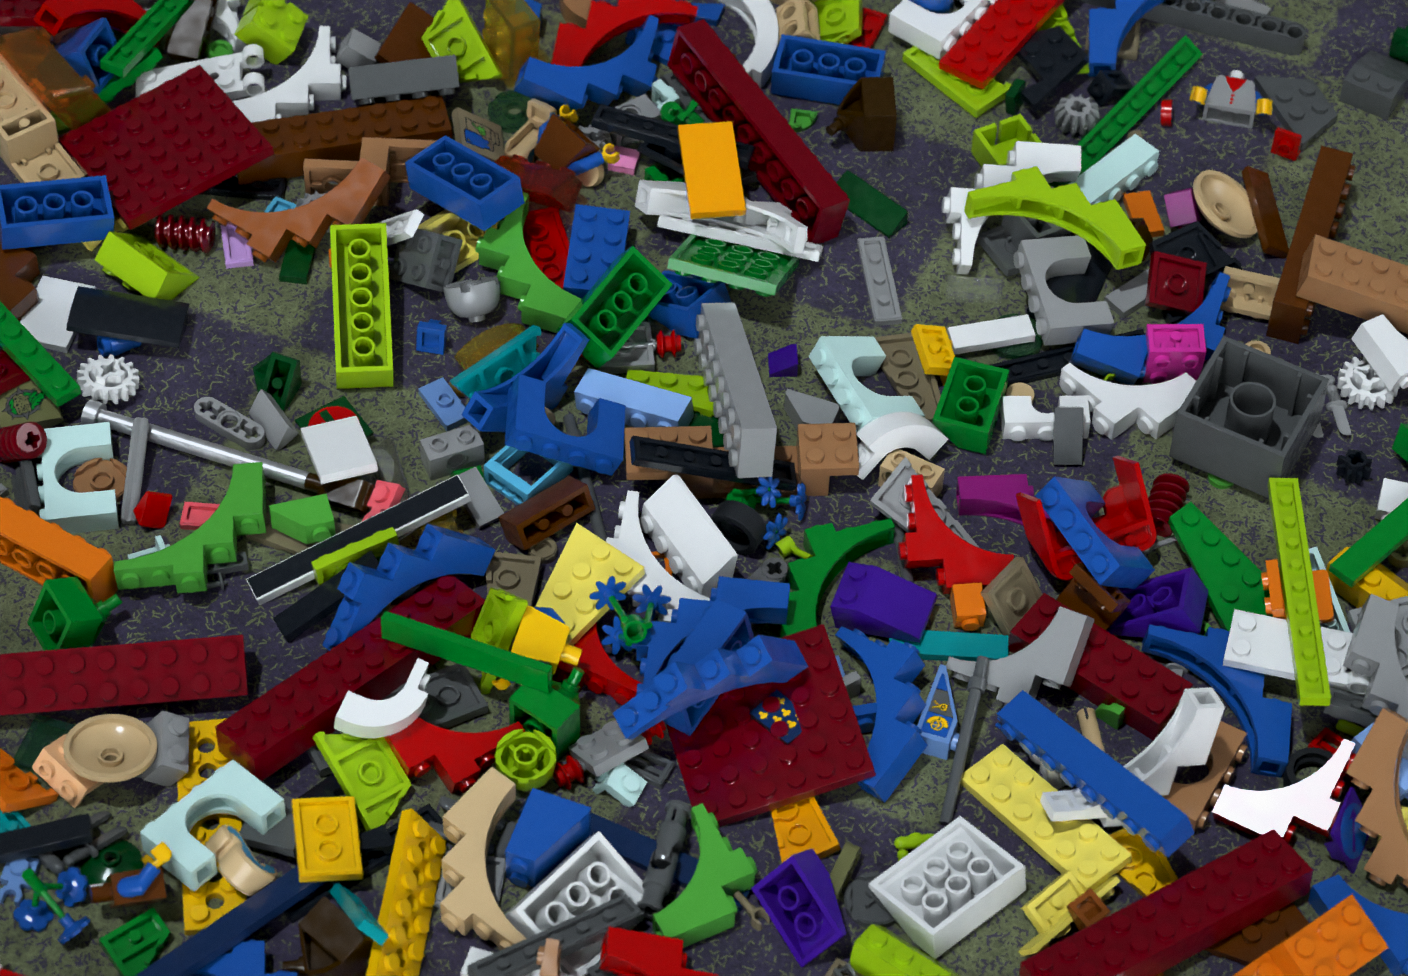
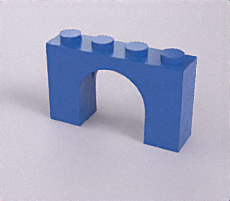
[505,374,626,476]
[1035,476,1155,589]

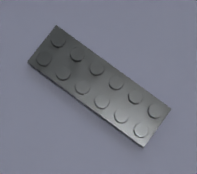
[307,663,488,777]

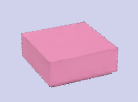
[608,145,641,175]

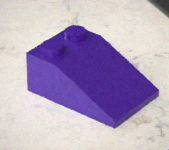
[830,562,937,643]
[1107,567,1208,638]
[751,848,847,968]

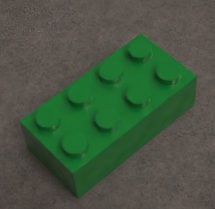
[557,246,673,369]

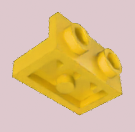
[911,324,955,386]

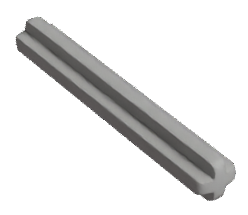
[120,417,149,525]

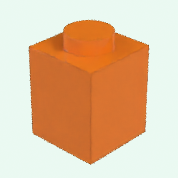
[950,583,986,631]

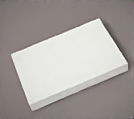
[20,276,96,353]
[301,416,378,484]

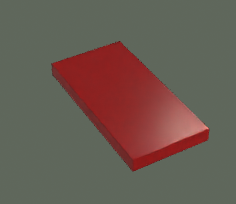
[504,206,570,289]

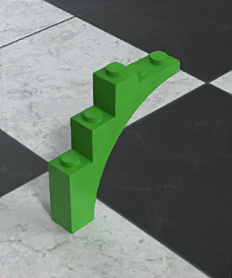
[476,192,582,333]
[114,462,266,594]

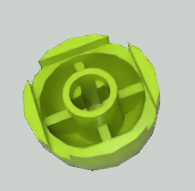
[495,729,556,792]

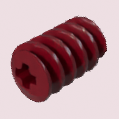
[155,213,215,254]
[0,422,47,463]
[1148,473,1190,537]

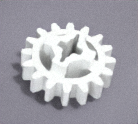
[77,354,139,404]
[1337,355,1399,411]

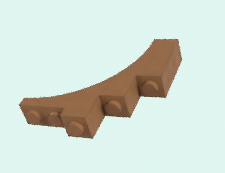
[1346,708,1408,887]

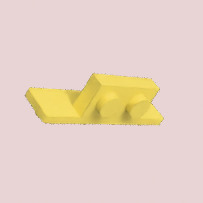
[1018,870,1120,956]

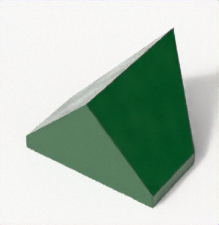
[253,352,302,412]

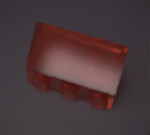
[494,154,583,213]

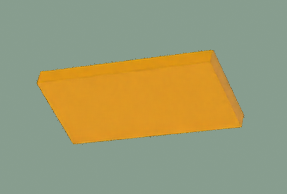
[678,121,746,219]

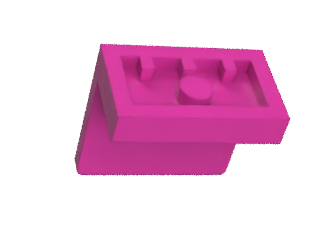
[1143,324,1206,384]

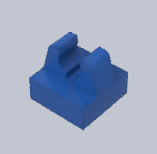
[416,319,447,355]

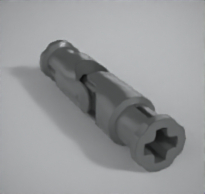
[637,800,692,919]

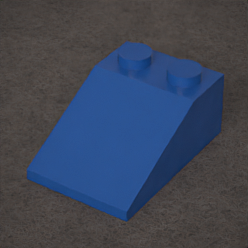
[648,270,731,339]

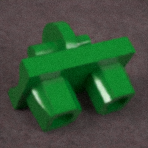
[660,99,705,125]

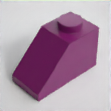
[1164,188,1201,229]

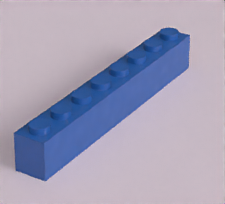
[997,690,1195,858]

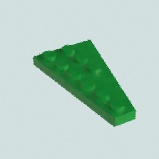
[1168,501,1273,631]

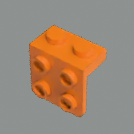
[1261,559,1334,624]

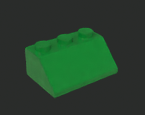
[932,357,1009,455]

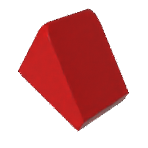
[133,491,172,529]

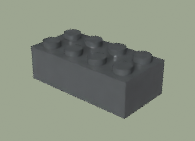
[348,55,460,105]

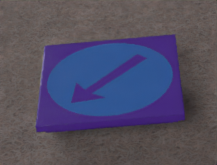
[1324,787,1369,874]

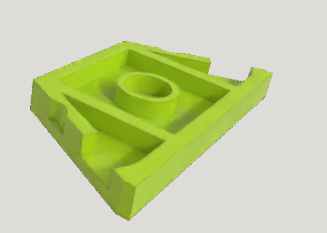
[422,0,503,83]
[810,0,862,44]
[471,588,528,694]
[312,732,412,831]

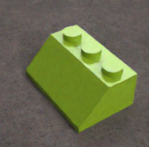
[94,231,199,300]
[849,924,961,976]

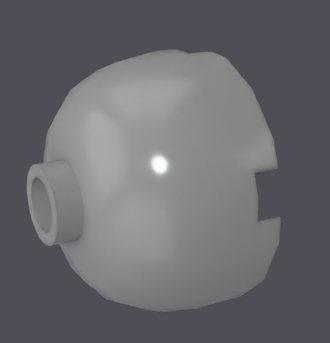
[443,276,500,322]

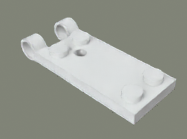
[136,44,265,100]
[1223,609,1371,695]

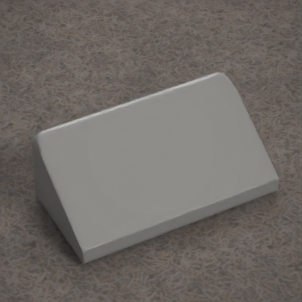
[249,389,299,452]

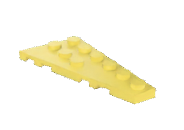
[518,523,645,685]

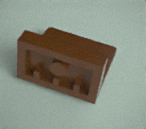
[1056,563,1131,631]

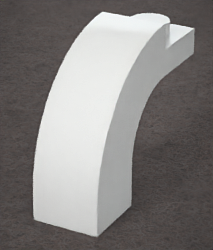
[856,412,948,480]
[334,658,431,738]

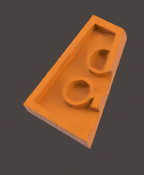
[0,748,59,813]

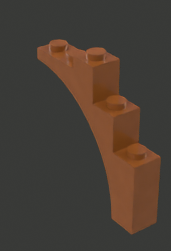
[207,157,390,263]

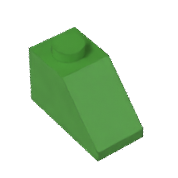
[269,493,335,544]

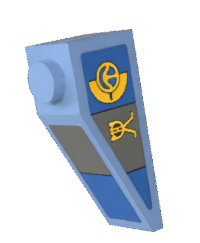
[917,664,959,760]

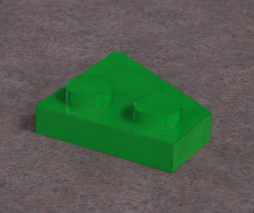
[99,907,170,976]

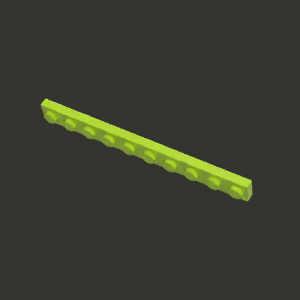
[1267,478,1331,706]

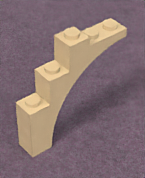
[440,767,527,951]

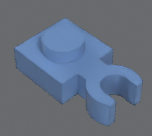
[0,857,41,907]

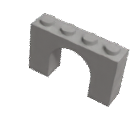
[1014,235,1114,346]

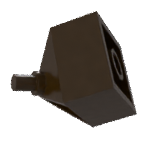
[826,77,897,152]
[282,896,374,976]

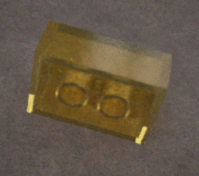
[482,0,540,88]

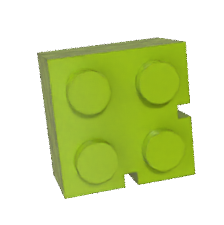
[234,0,309,65]
[971,114,1042,167]

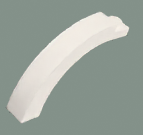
[717,0,779,89]

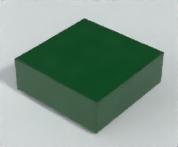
[1005,78,1025,116]

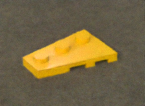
[1109,828,1178,897]

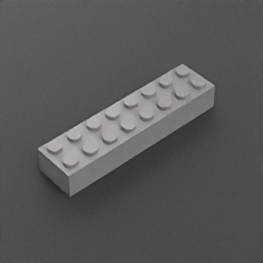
[694,302,777,478]

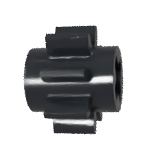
[1336,449,1372,485]

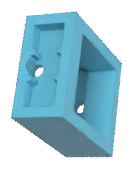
[484,446,573,505]

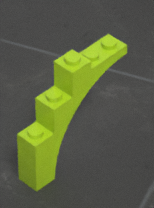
[964,166,1146,270]

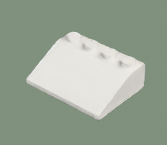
[869,816,1026,959]
[505,831,644,976]

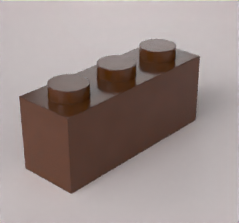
[498,476,595,550]

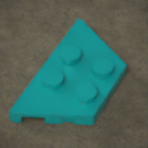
[450,325,541,399]

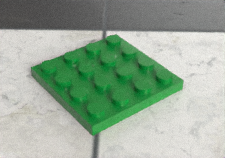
[667,234,800,297]

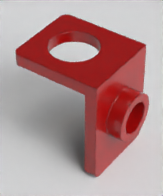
[1271,127,1302,161]

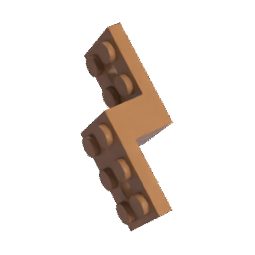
[303,137,436,206]

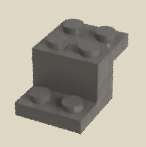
[977,186,1071,277]

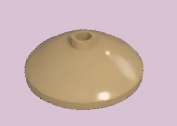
[1193,170,1258,238]
[63,714,157,783]

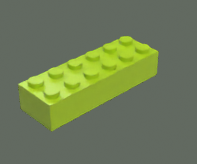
[330,223,394,389]

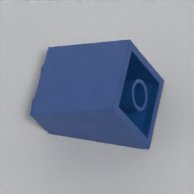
[37,18,117,94]
[505,788,591,887]

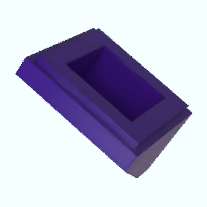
[768,344,798,377]

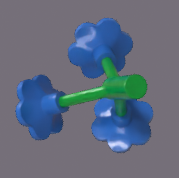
[13,867,90,944]

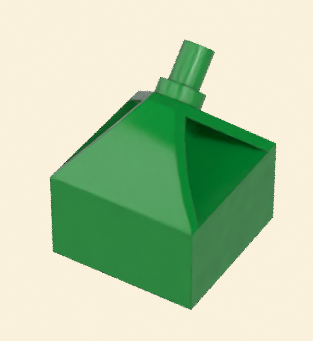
[27,577,123,651]
[509,667,585,762]

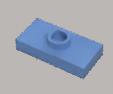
[418,377,469,431]

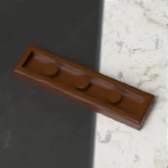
[1241,166,1289,258]

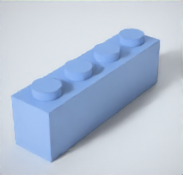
[574,368,694,427]

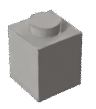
[335,28,380,68]

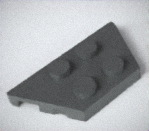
[1254,75,1338,151]

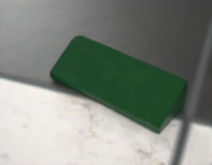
[837,170,908,238]

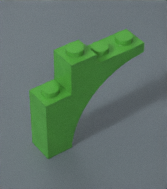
[653,803,758,948]

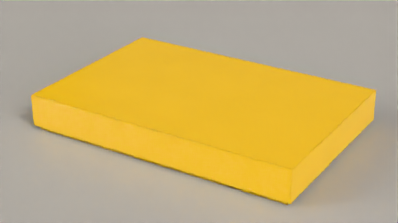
[291,796,363,883]

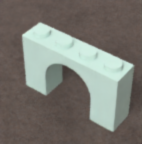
[808,336,925,433]
[37,422,119,534]
[140,760,286,892]

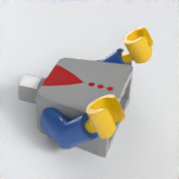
[1189,70,1273,129]

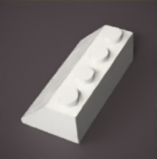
[639,474,738,598]

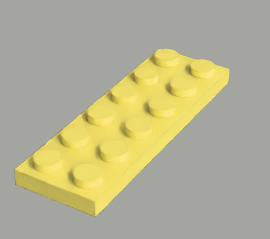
[961,744,1132,892]

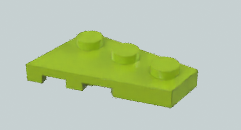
[311,527,400,586]

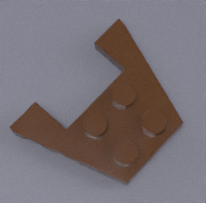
[1204,902,1309,966]

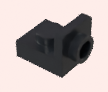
[1087,70,1133,107]

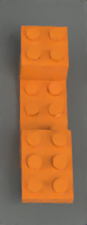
[1232,894,1389,976]

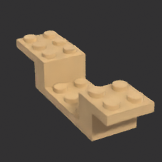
[0,52,86,183]

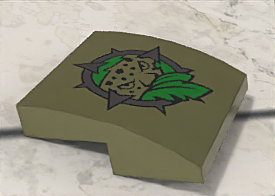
[0,380,64,429]

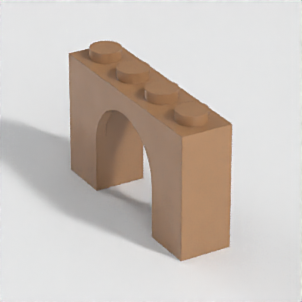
[1161,721,1248,837]

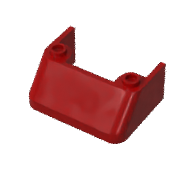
[1015,455,1157,580]

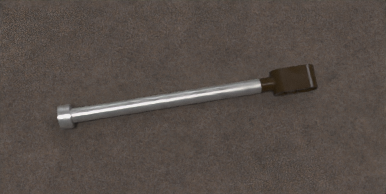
[81,400,375,515]

